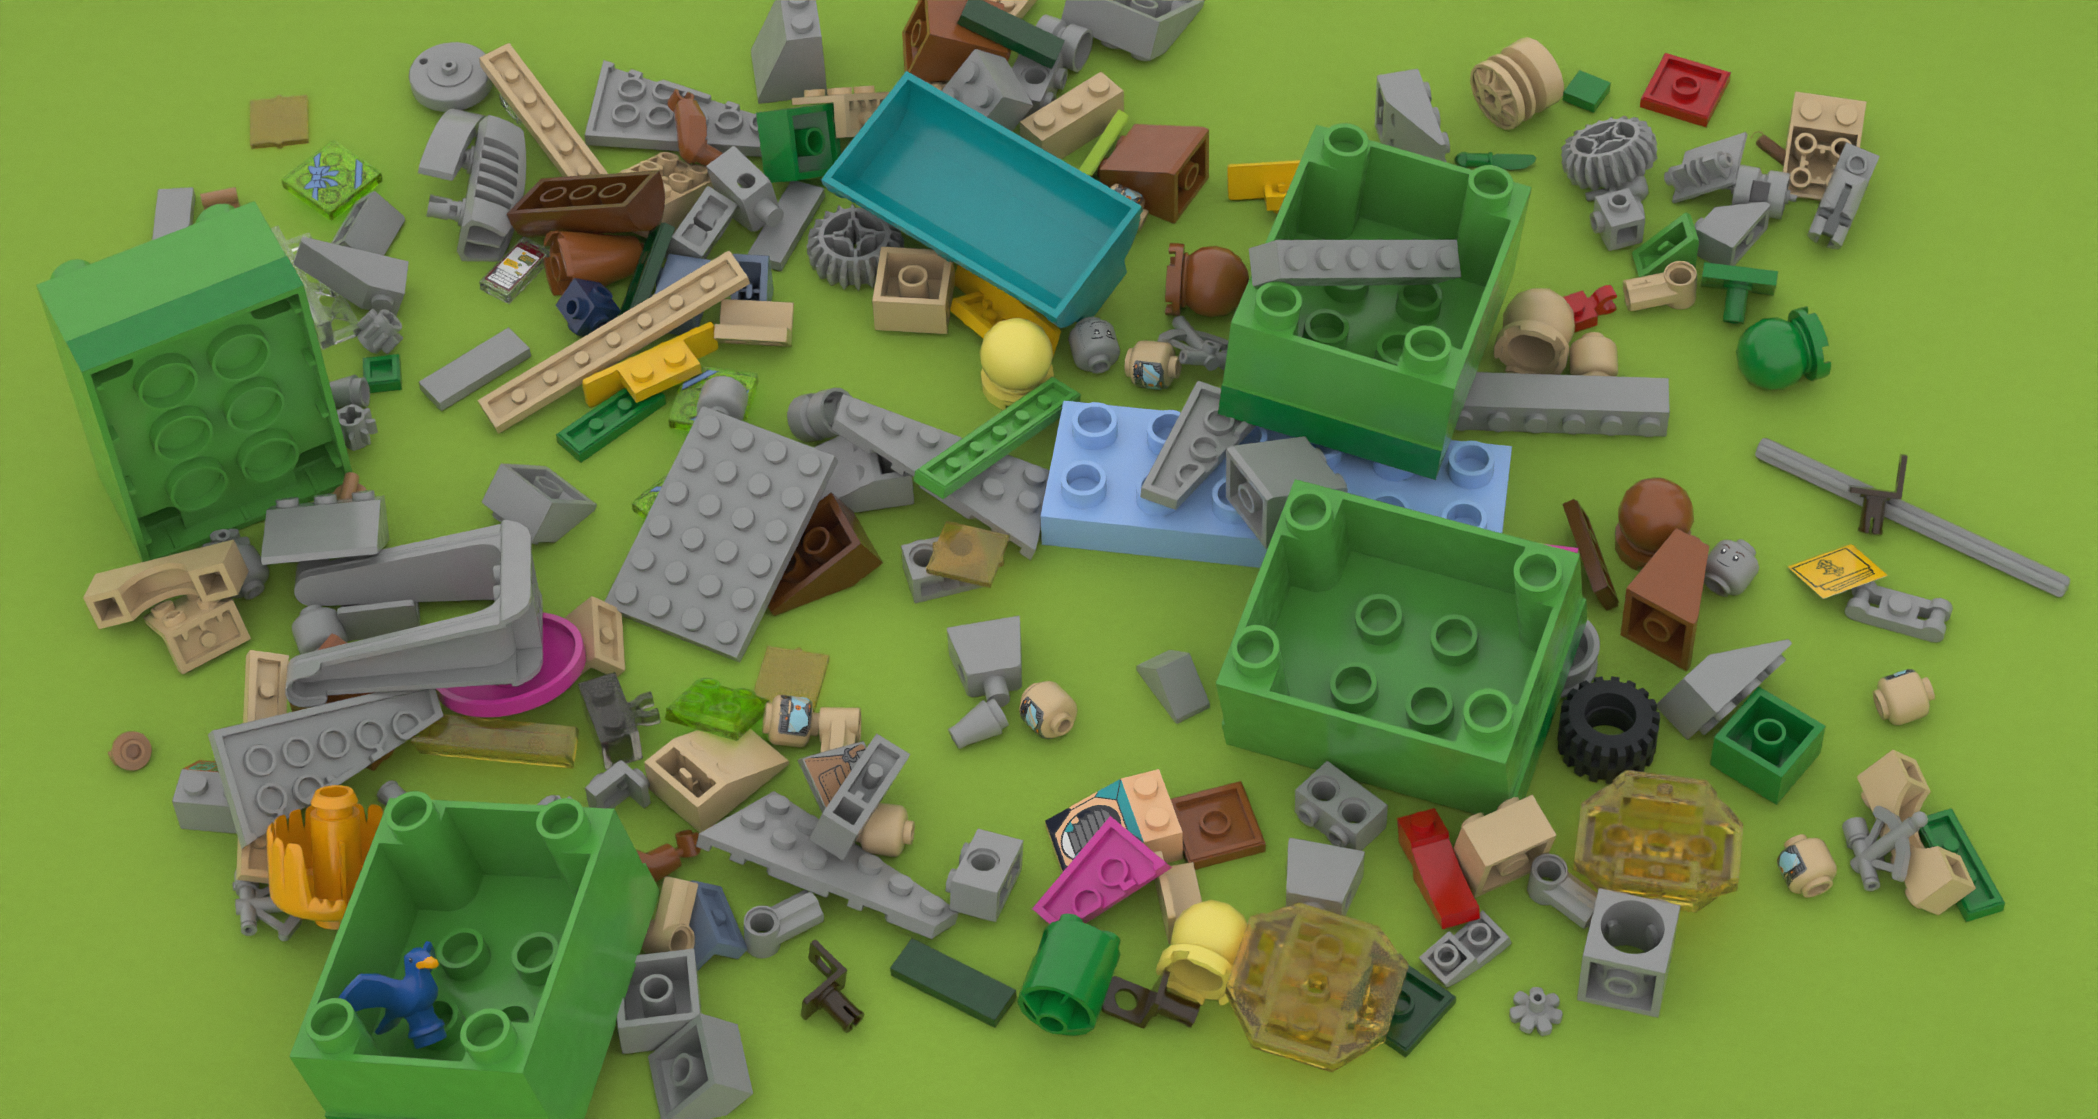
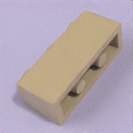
[1020,72,1124,159]

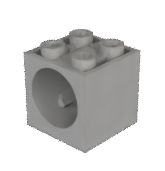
[1577,888,1681,1018]

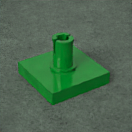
[1701,262,1778,324]

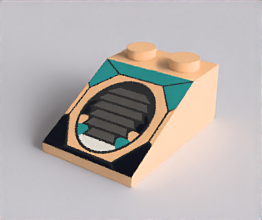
[1045,769,1183,873]

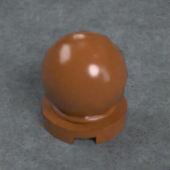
[1165,243,1249,318]
[1615,477,1694,570]

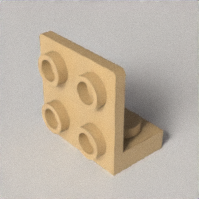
[792,86,889,138]
[143,595,251,674]

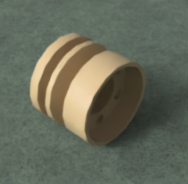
[1470,37,1564,130]

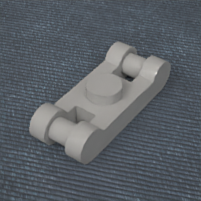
[1845,581,1953,642]

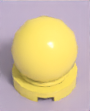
[980,318,1054,410]
[1156,899,1252,1006]

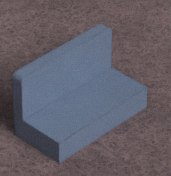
[689,880,748,971]

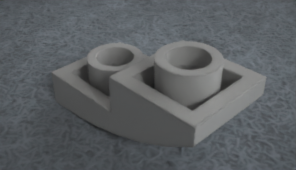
[1419,910,1512,988]

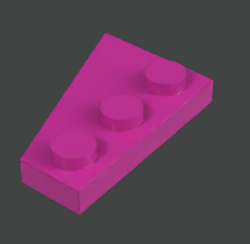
[1032,816,1172,924]

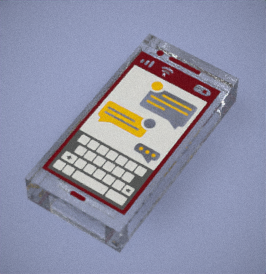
[479,237,550,304]

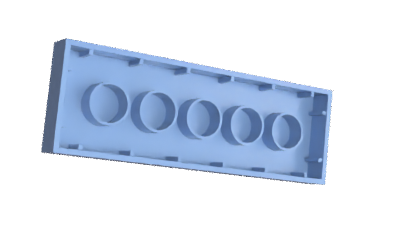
[1040,401,1512,568]

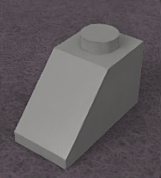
[1694,201,1771,266]

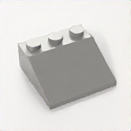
[1061,0,1205,61]
[261,490,389,565]

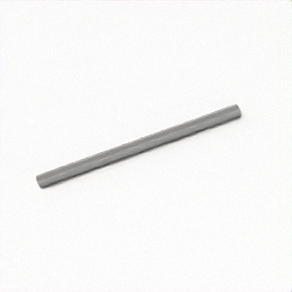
[1755,438,2071,597]

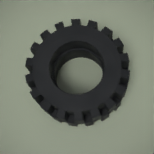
[1557,676,1660,784]

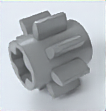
[357,309,403,354]
[337,404,378,451]

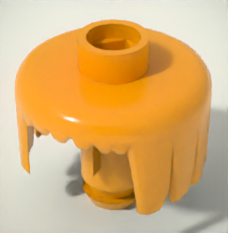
[266,785,383,930]

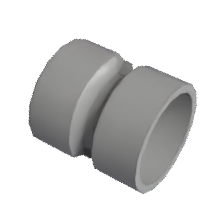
[1036,14,1093,72]
[787,388,852,442]

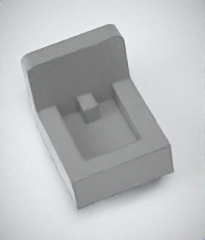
[585,760,651,808]

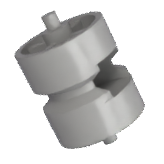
[1725,164,1797,219]

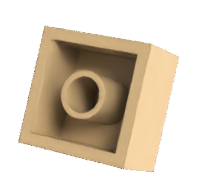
[872,247,955,334]
[1453,794,1556,898]

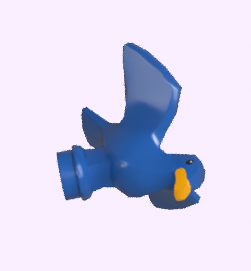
[338,941,447,1049]

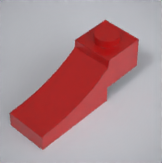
[1397,808,1480,929]

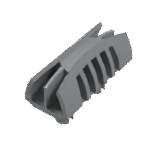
[426,115,526,262]

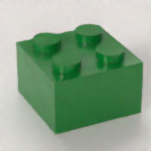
[1710,686,1826,805]

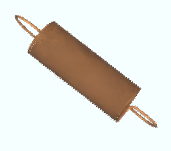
[1751,132,1797,165]

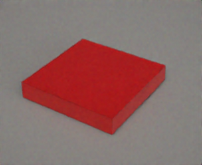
[1640,53,1731,127]

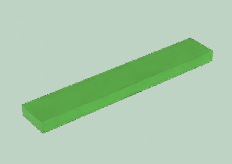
[913,377,1081,499]

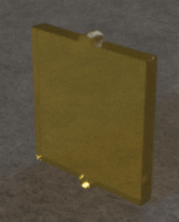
[250,95,309,149]
[926,521,1010,588]
[751,646,830,712]

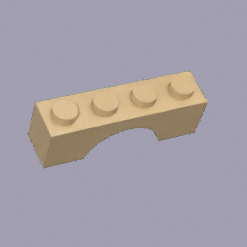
[83,539,249,629]
[1857,750,1976,915]

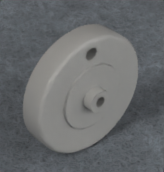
[409,42,493,112]

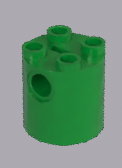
[1017,913,1121,1036]

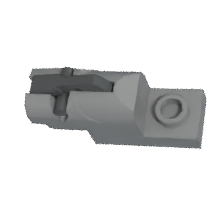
[1807,142,1880,249]

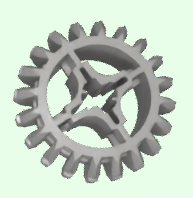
[1561,116,1658,190]
[807,202,904,291]

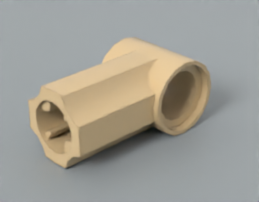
[1623,261,1697,311]
[819,707,861,752]
[642,876,698,954]

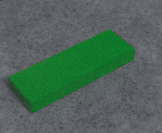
[556,387,666,463]
[1918,808,2005,922]

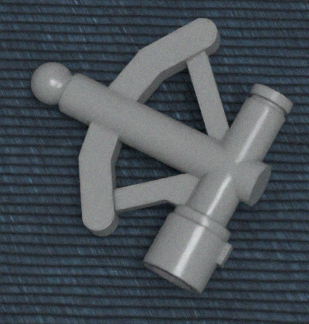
[1157,316,1228,371]
[1842,805,1928,891]
[233,870,303,941]

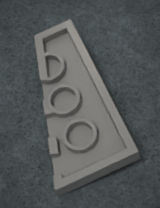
[1140,381,1255,510]

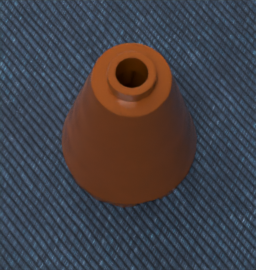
[543,230,644,301]

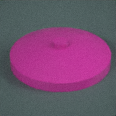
[435,612,586,717]

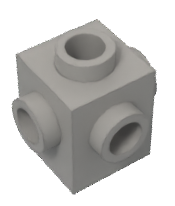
[1590,188,1645,251]

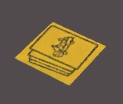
[1788,544,1888,599]

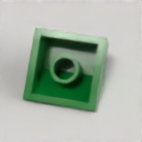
[756,103,841,183]

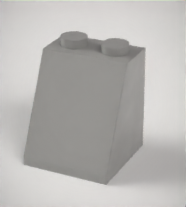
[751,0,827,104]
[1226,436,1348,549]

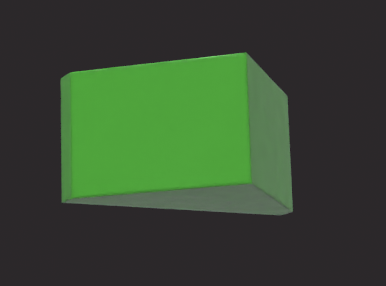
[1632,212,1699,277]

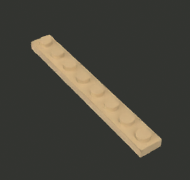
[478,251,750,434]

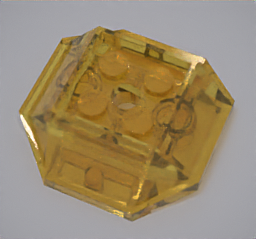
[1573,770,1743,913]
[1225,903,1409,1072]

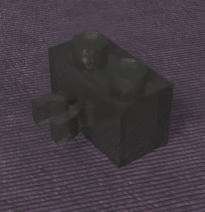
[578,672,661,770]

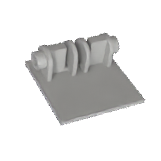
[1664,132,1748,203]

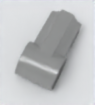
[1527,853,1598,929]
[744,890,824,958]

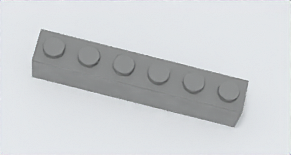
[1249,240,1461,286]
[1455,372,1670,437]

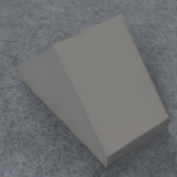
[1136,650,1210,724]

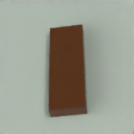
[1562,499,1619,611]

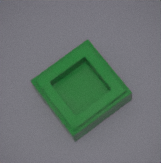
[1563,70,1611,113]
[363,354,402,393]

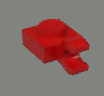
[1563,285,1617,333]

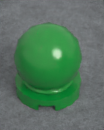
[1736,306,1831,391]

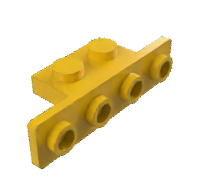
[1227,160,1301,214]
[950,265,1061,357]
[582,322,718,408]

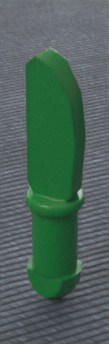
[1454,152,1536,170]

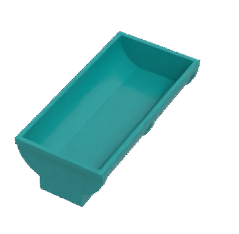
[821,71,1143,328]

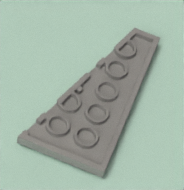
[585,60,762,157]
[696,791,959,939]

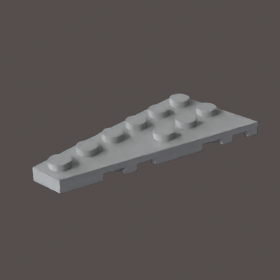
[831,394,1050,560]
[208,689,443,849]

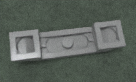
[418,108,487,181]

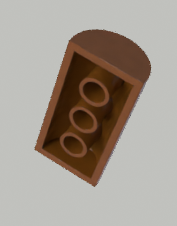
[507,170,665,238]

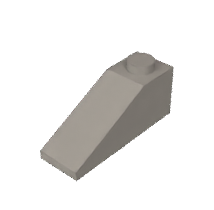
[293,236,409,316]
[809,733,911,860]

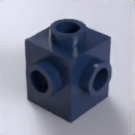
[556,278,621,337]

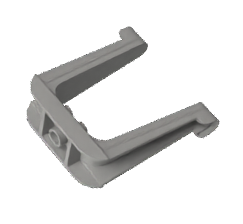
[285,520,543,707]

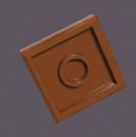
[1170,781,1266,870]

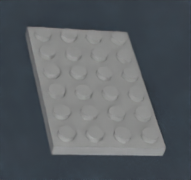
[605,406,838,663]

